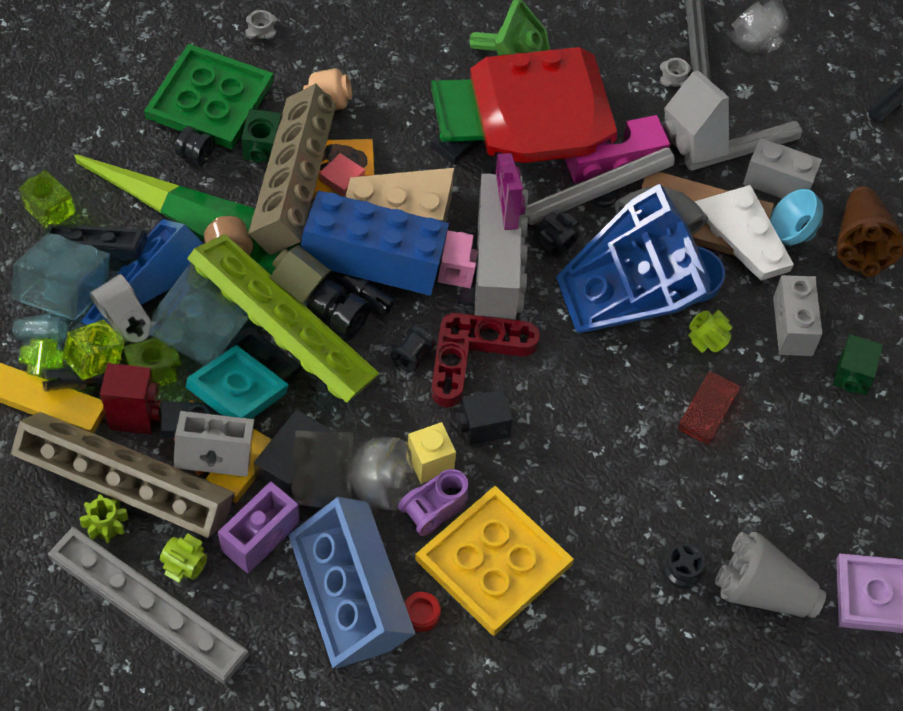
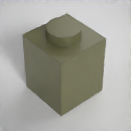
[270,245,331,304]

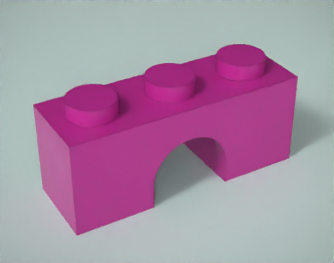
[565,115,670,183]

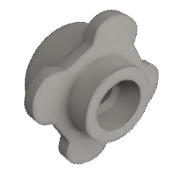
[245,10,277,39]
[660,58,691,87]

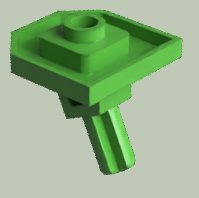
[470,0,550,56]

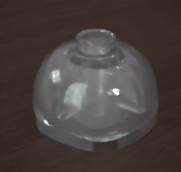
[726,0,789,53]
[347,437,413,510]

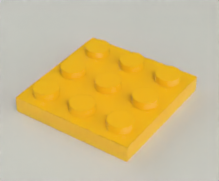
[415,486,574,636]

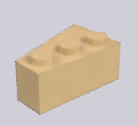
[345,168,454,222]

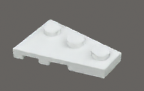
[695,185,794,281]

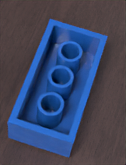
[301,190,449,296]

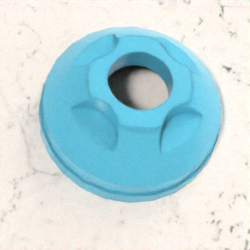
[770,189,823,246]

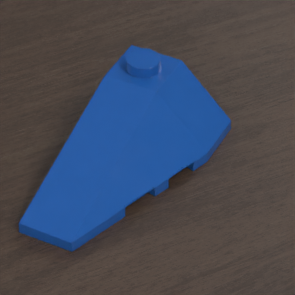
[81,219,204,331]

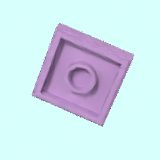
[836,553,903,633]

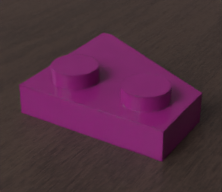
[496,153,525,230]

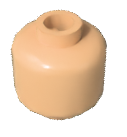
[304,68,353,111]

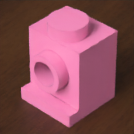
[437,230,478,288]

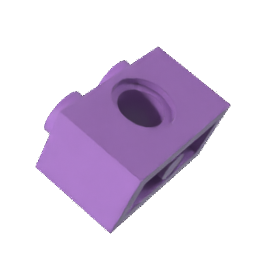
[218,482,300,574]

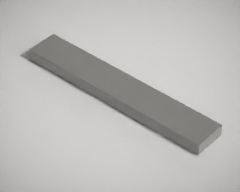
[48,527,249,685]

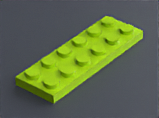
[187,234,379,403]

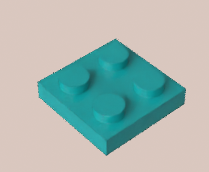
[186,345,289,419]

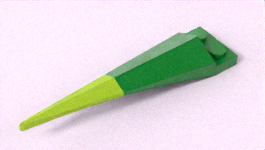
[74,155,302,275]

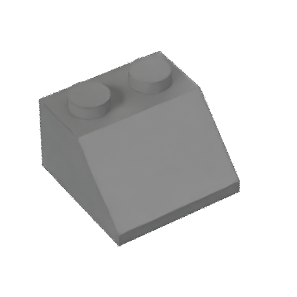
[662,70,729,164]

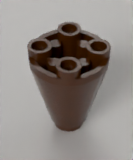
[836,187,903,277]

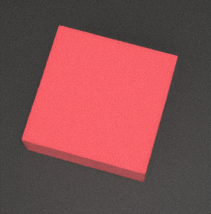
[319,153,366,197]

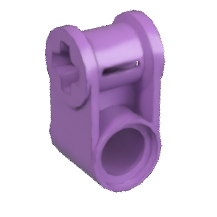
[398,469,468,536]

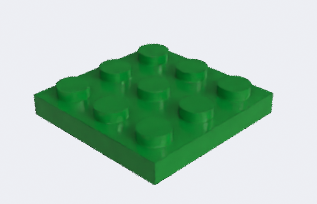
[144,44,274,150]

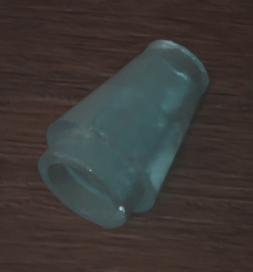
[12,312,68,347]

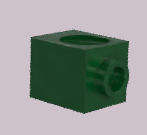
[241,109,281,163]
[832,334,883,395]

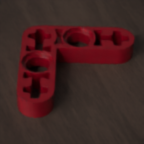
[431,313,540,407]

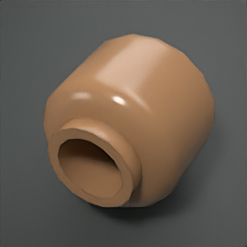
[204,216,253,255]

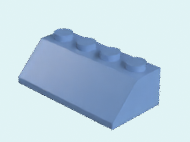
[288,497,415,668]

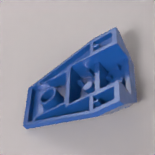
[556,183,711,334]

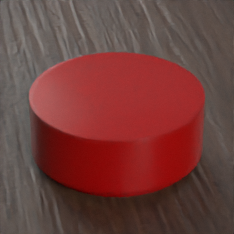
[404,592,441,632]

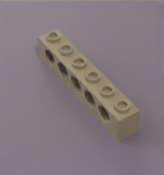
[248,83,336,255]
[11,412,235,538]

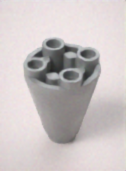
[715,532,826,618]

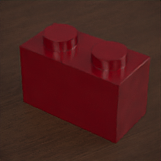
[100,363,162,435]

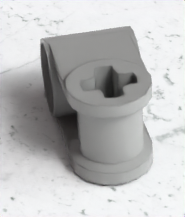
[90,274,152,342]

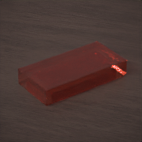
[677,371,741,445]

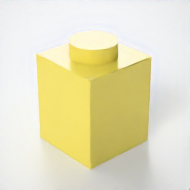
[407,422,456,484]

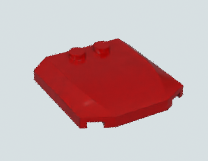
[470,47,617,163]

